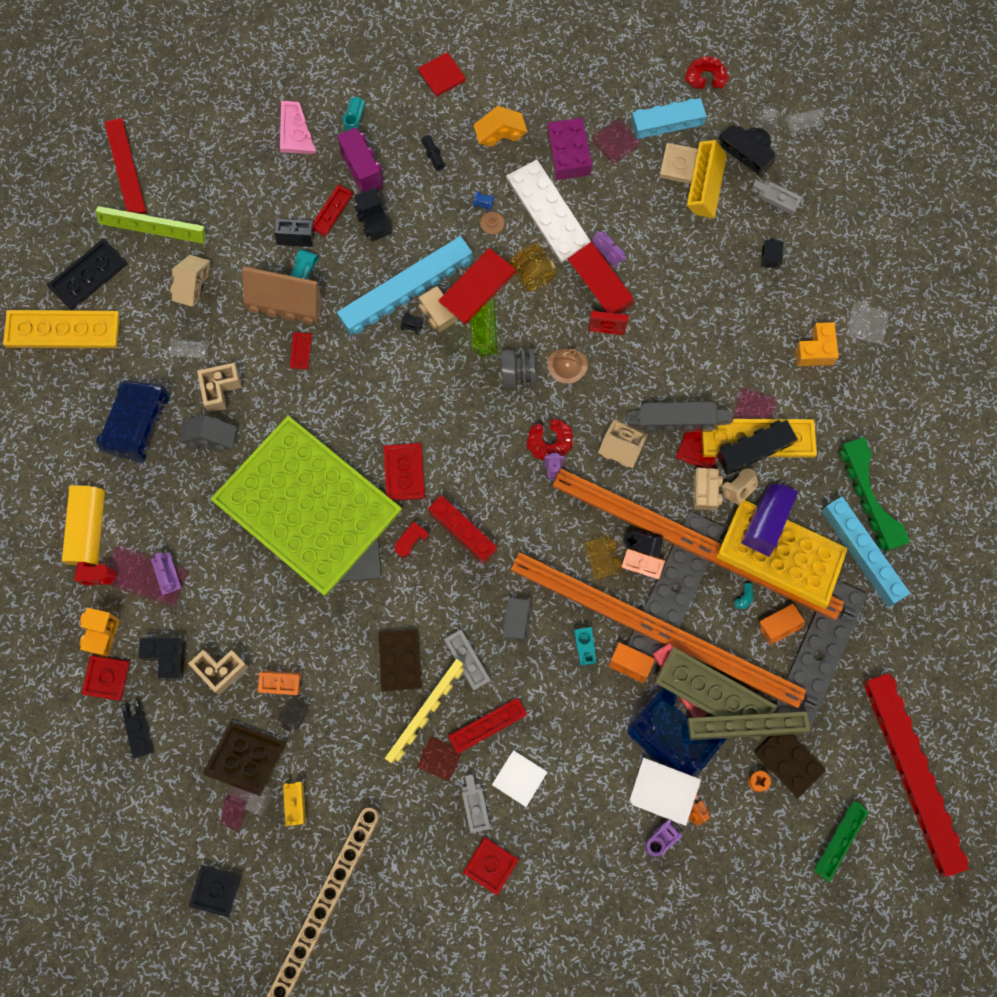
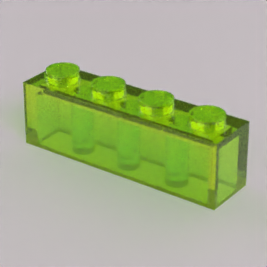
[471,296,498,357]

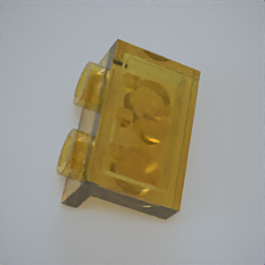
[584,536,622,581]

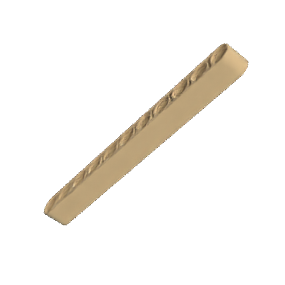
[267,808,379,997]

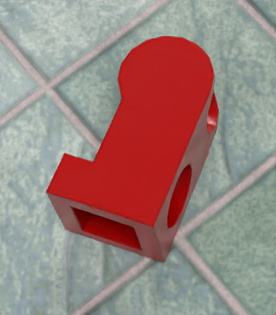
[395,521,429,559]
[74,562,116,586]

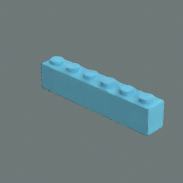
[821,497,910,607]

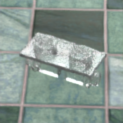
[785,108,825,133]
[167,338,208,360]

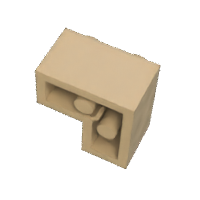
[170,255,210,307]
[197,363,242,413]
[188,650,249,695]

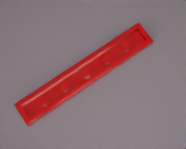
[104,118,147,214]

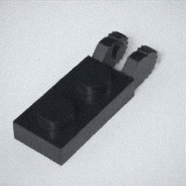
[121,699,154,759]

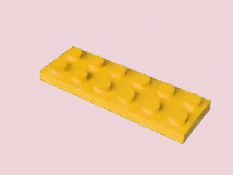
[3,310,120,348]
[701,419,817,458]

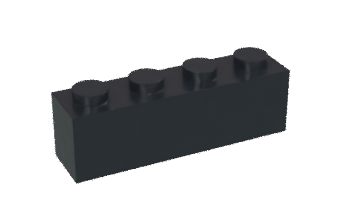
[716,420,798,475]

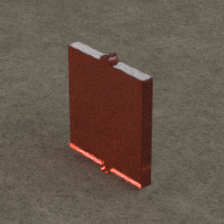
[417,737,462,782]

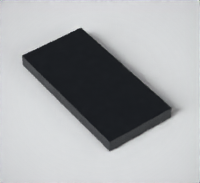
[47,239,128,311]

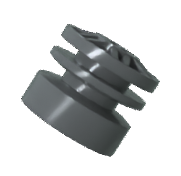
[501,349,538,389]

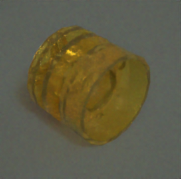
[509,243,558,292]

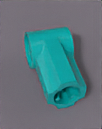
[343,97,366,132]
[290,249,319,279]

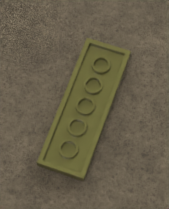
[654,647,777,741]

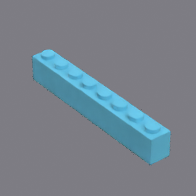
[337,236,473,336]

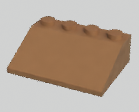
[242,266,323,325]

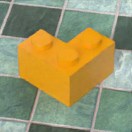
[474,106,527,147]
[795,322,839,366]
[80,608,120,657]

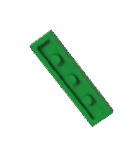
[814,801,869,883]

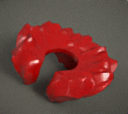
[684,56,730,89]
[527,418,573,460]

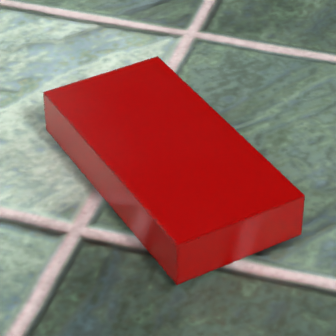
[289,332,312,370]

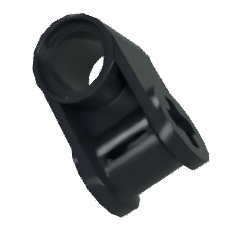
[624,529,664,557]

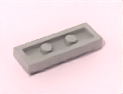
[444,630,491,691]

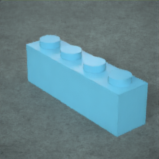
[631,98,707,139]

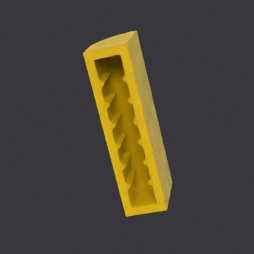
[687,140,727,218]
[62,485,105,565]

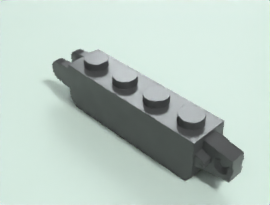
[627,402,734,433]

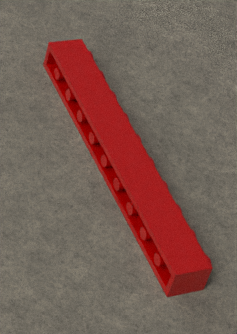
[863,673,969,877]

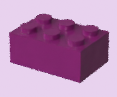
[546,118,592,180]
[337,127,384,193]

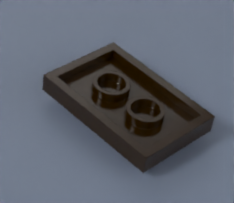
[378,629,421,692]
[754,734,826,799]

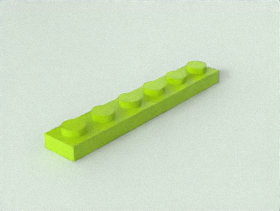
[95,206,206,244]

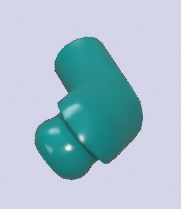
[734,583,754,609]

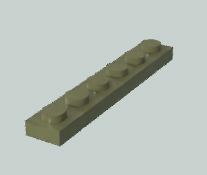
[687,712,811,740]

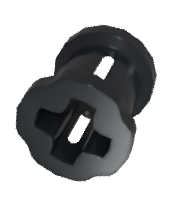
[401,314,423,335]

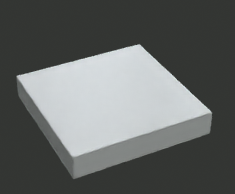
[492,750,547,807]

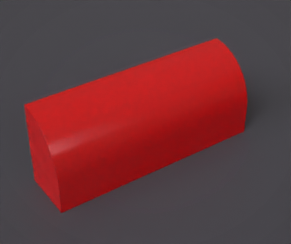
[567,242,635,314]

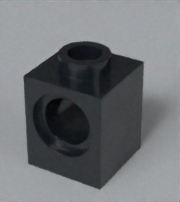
[761,239,784,269]

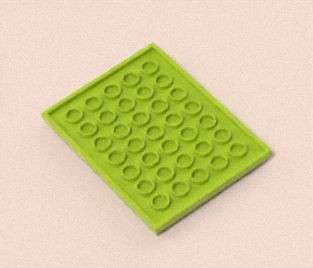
[211,416,402,597]

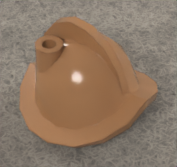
[547,349,588,384]

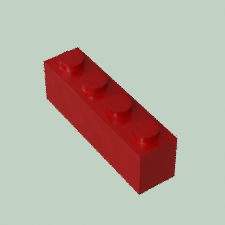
[428,495,497,565]

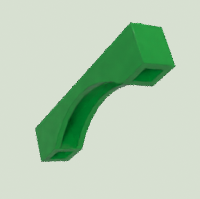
[839,437,910,553]

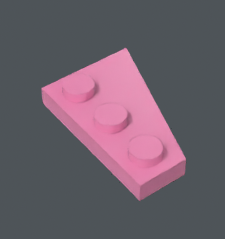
[280,101,316,154]

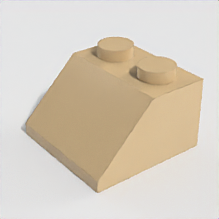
[598,420,648,468]

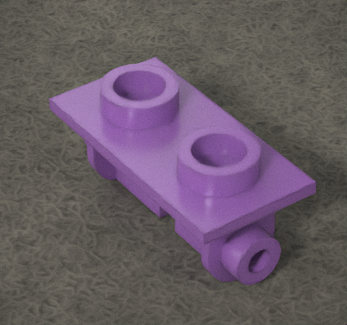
[591,231,626,267]
[543,453,564,480]
[151,552,182,595]

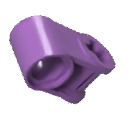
[644,819,683,857]

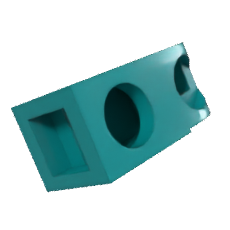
[573,627,596,666]

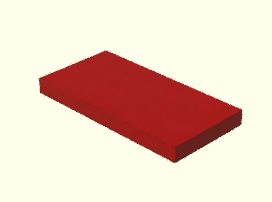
[438,248,516,325]

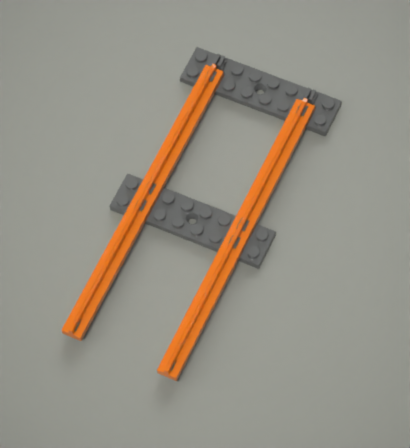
[511,469,867,736]

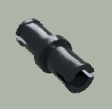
[421,135,445,171]

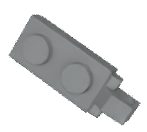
[751,180,802,215]
[462,774,490,834]

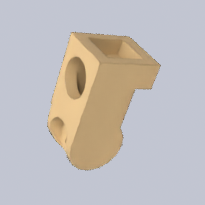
[722,468,758,505]

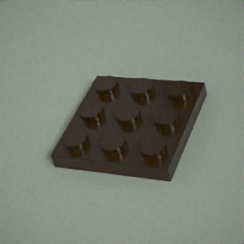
[204,721,286,797]

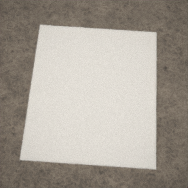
[630,758,701,826]

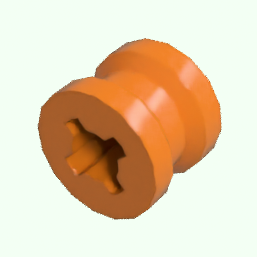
[748,771,771,792]

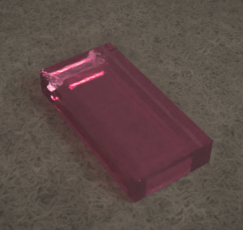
[221,795,247,832]

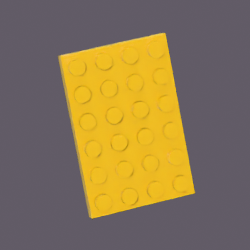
[716,500,848,609]

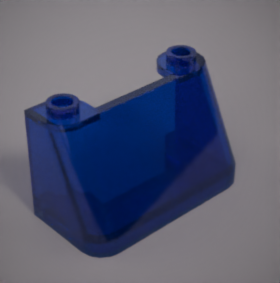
[96,380,171,464]
[627,688,726,777]

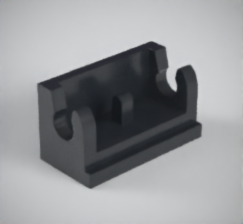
[274,219,314,247]

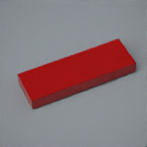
[313,184,354,237]

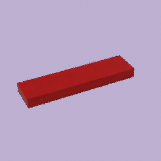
[448,698,527,754]

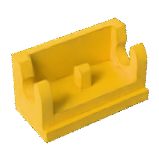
[283,782,306,826]

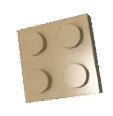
[659,143,698,184]

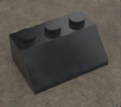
[719,125,776,178]

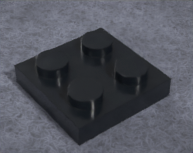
[188,865,242,918]

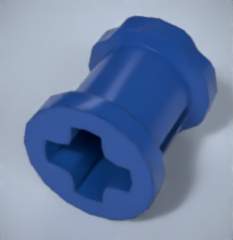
[473,191,495,212]

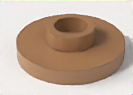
[480,212,504,235]

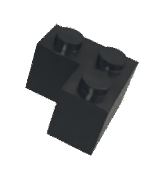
[353,187,392,242]
[139,638,185,681]

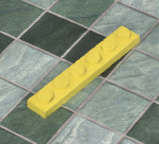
[385,659,464,763]

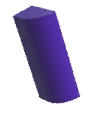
[741,484,798,557]

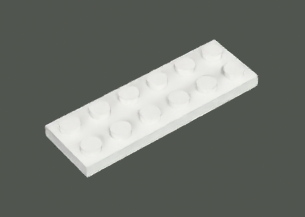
[506,160,591,263]

